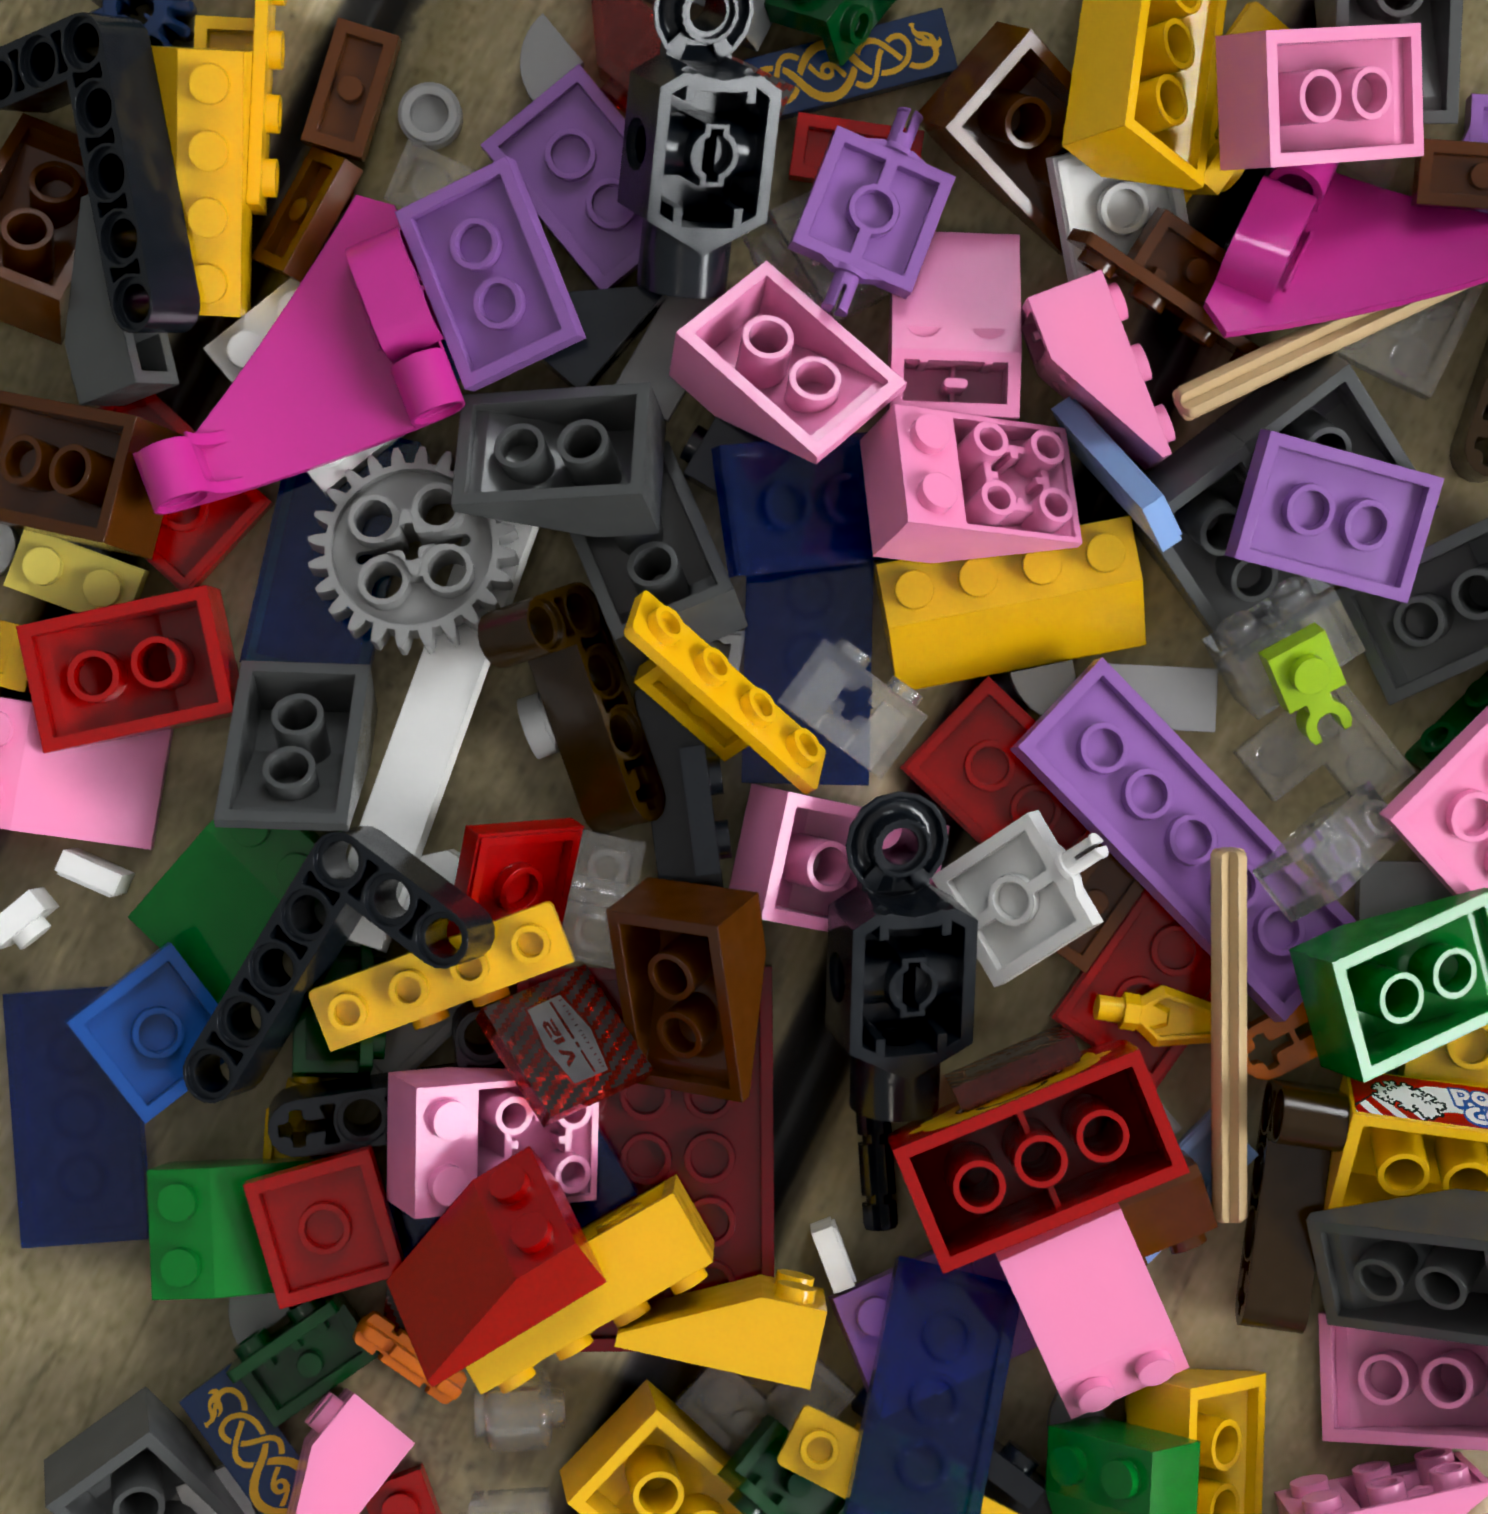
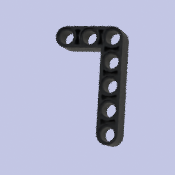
[0,12,200,333]
[183,826,495,1103]

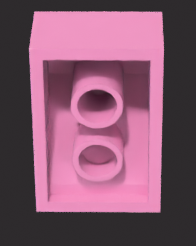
[1215,23,1424,171]
[669,260,907,464]
[0,696,173,850]
[729,783,950,932]
[995,1202,1190,1420]
[1318,1311,1488,1451]
[286,1388,415,1514]

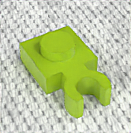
[1258,622,1352,745]

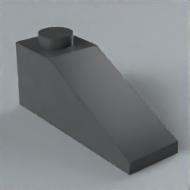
[64,194,180,406]

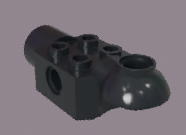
[617,0,782,299]
[825,791,978,1122]

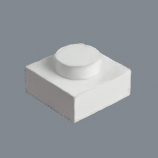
[0,887,60,950]

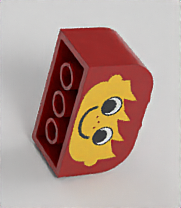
[888,1039,1190,1274]

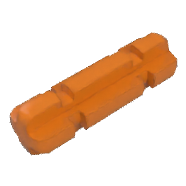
[352,1311,467,1404]

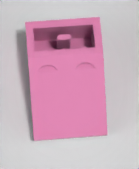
[886,231,1022,421]
[1021,269,1176,470]
[860,404,1082,563]
[386,1067,600,1219]
[1274,1448,1488,1514]

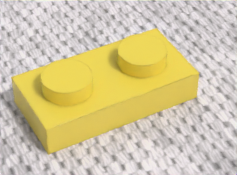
[3,530,150,613]

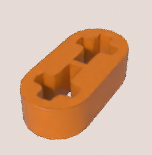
[1247,1002,1318,1080]

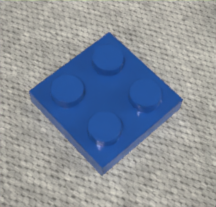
[64,942,225,1124]

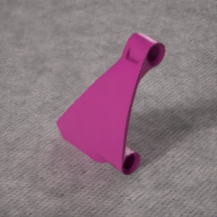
[1203,163,1488,338]
[133,195,465,515]

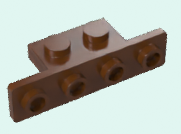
[1066,207,1291,381]

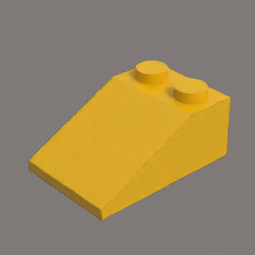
[614,1269,827,1390]
[559,1379,742,1514]

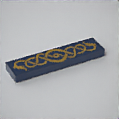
[738,8,958,121]
[179,1362,300,1514]

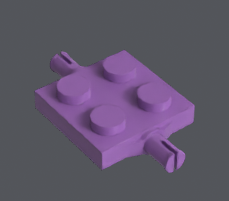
[787,107,956,317]

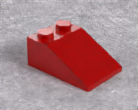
[16,585,239,753]
[386,1146,607,1387]

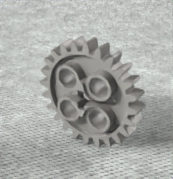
[308,446,519,655]

